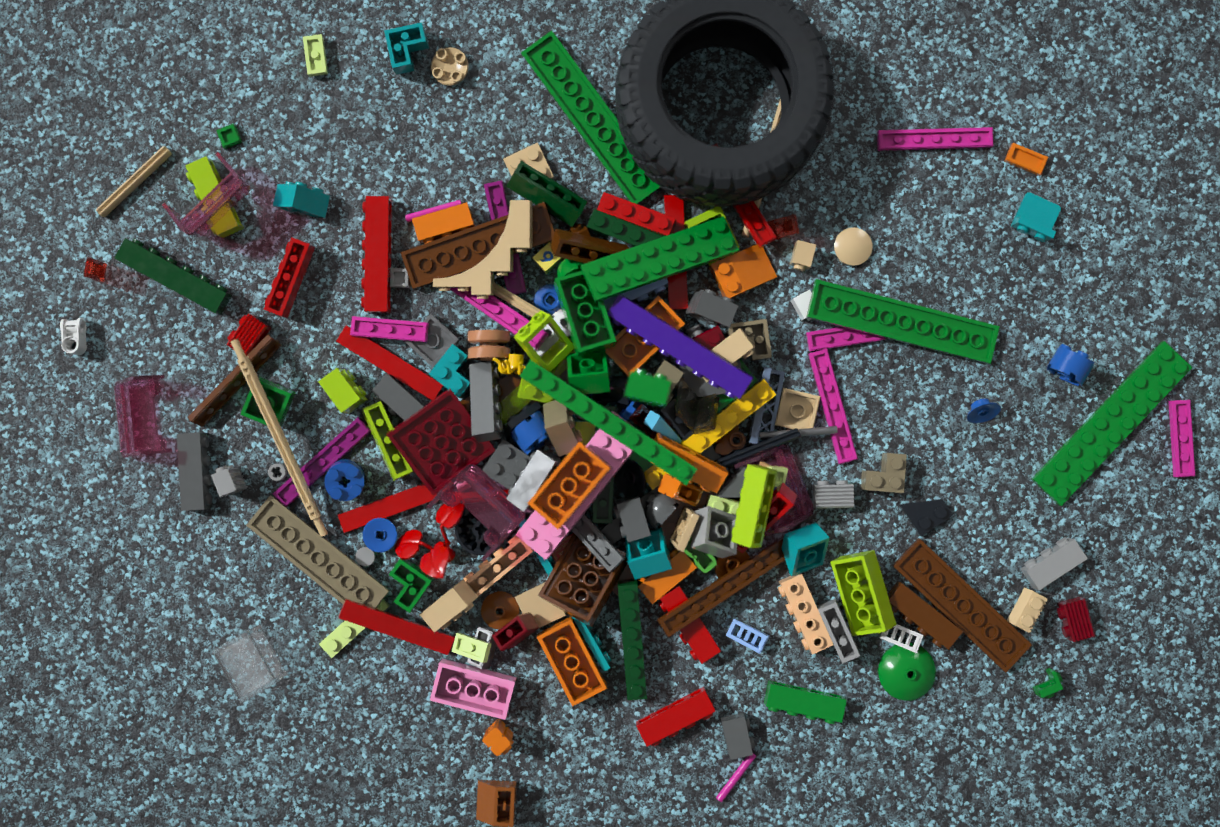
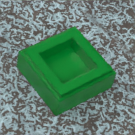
[216,123,243,149]

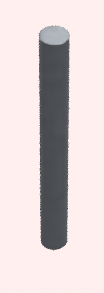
[760,426,838,440]

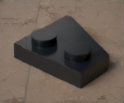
[504,401,542,441]
[899,499,953,536]

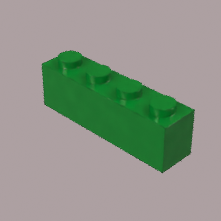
[764,680,847,724]

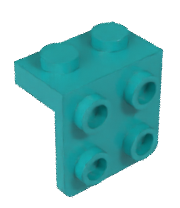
[1011,192,1061,242]

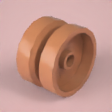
[468,330,510,361]

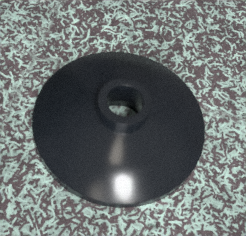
[614,459,646,496]

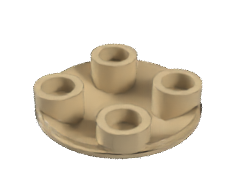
[431,47,469,86]
[834,228,872,266]

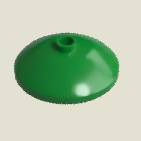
[878,642,936,701]

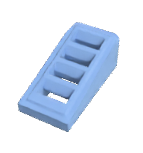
[726,618,770,654]

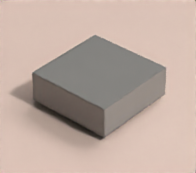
[390,268,410,288]

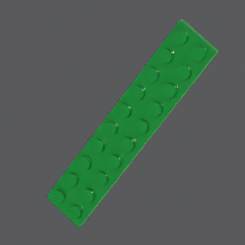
[521,30,660,204]
[806,279,1000,364]
[1031,341,1193,506]

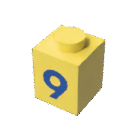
[533,242,563,274]

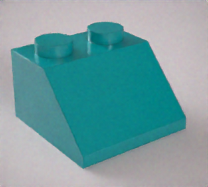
[782,523,830,576]
[625,527,672,580]

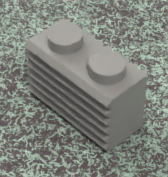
[211,465,248,497]
[812,480,854,508]

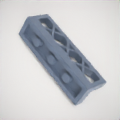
[748,367,785,444]

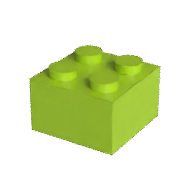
[318,368,367,414]

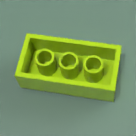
[830,550,897,636]

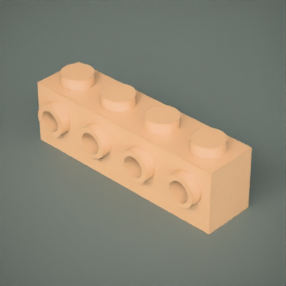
[463,535,534,596]
[778,573,833,654]

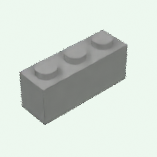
[1020,537,1088,590]
[818,598,860,663]

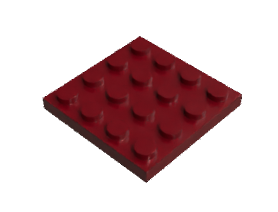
[386,388,495,495]

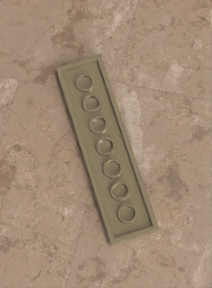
[246,495,390,609]

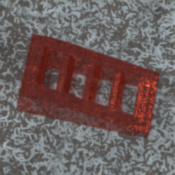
[83,257,107,282]

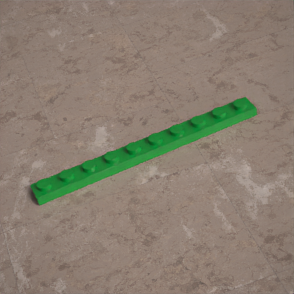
[520,360,697,486]

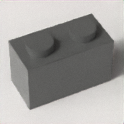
[720,713,755,760]

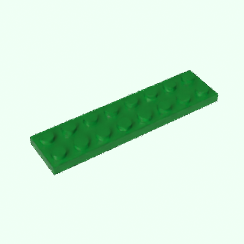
[581,216,739,303]

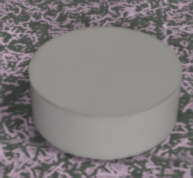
[355,547,376,566]

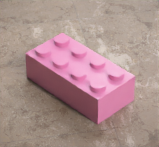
[430,658,517,720]

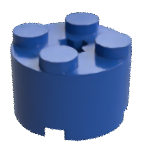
[1046,344,1094,386]
[511,411,550,455]
[324,459,365,501]

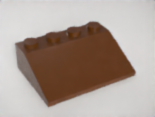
[538,533,628,627]

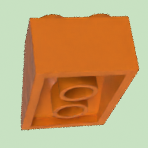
[709,245,777,299]

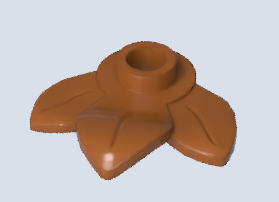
[715,425,746,455]

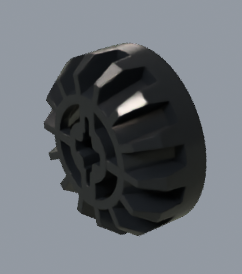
[455,502,508,555]

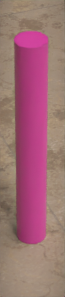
[405,200,461,222]
[716,753,756,802]

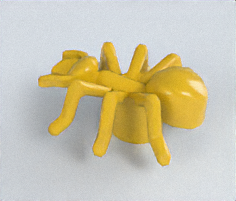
[493,354,526,375]

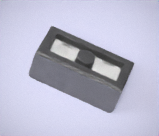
[467,626,497,669]

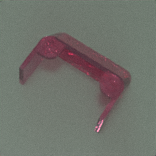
[162,152,250,238]
[114,375,172,458]
[734,444,814,537]
[427,464,525,561]

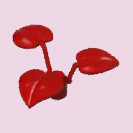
[394,499,465,579]

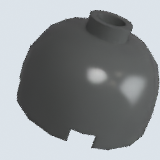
[644,493,681,530]

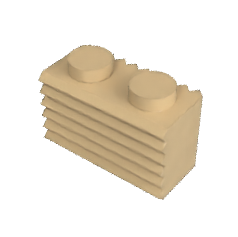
[1007,588,1048,633]

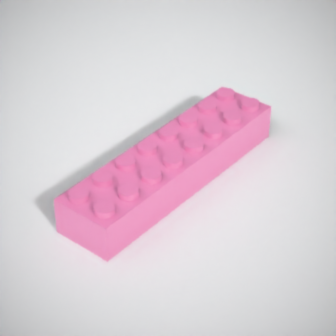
[516,412,634,560]

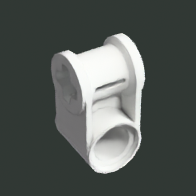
[60,318,87,356]

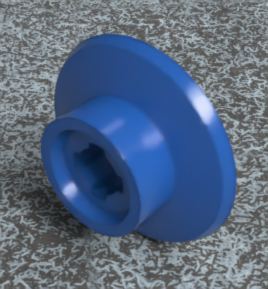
[534,284,561,317]
[967,399,1001,424]
[362,518,397,552]

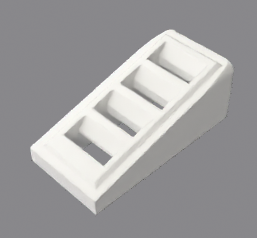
[880,624,923,653]

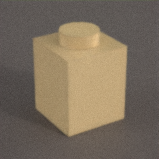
[789,240,816,271]

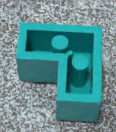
[384,22,429,75]
[273,181,330,218]
[429,344,470,399]

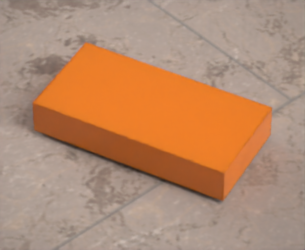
[1004,143,1048,176]

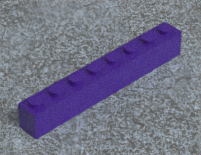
[607,294,754,399]

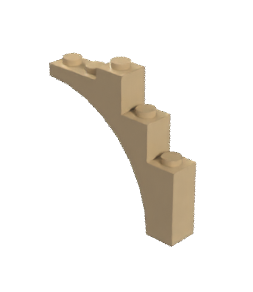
[433,200,533,299]

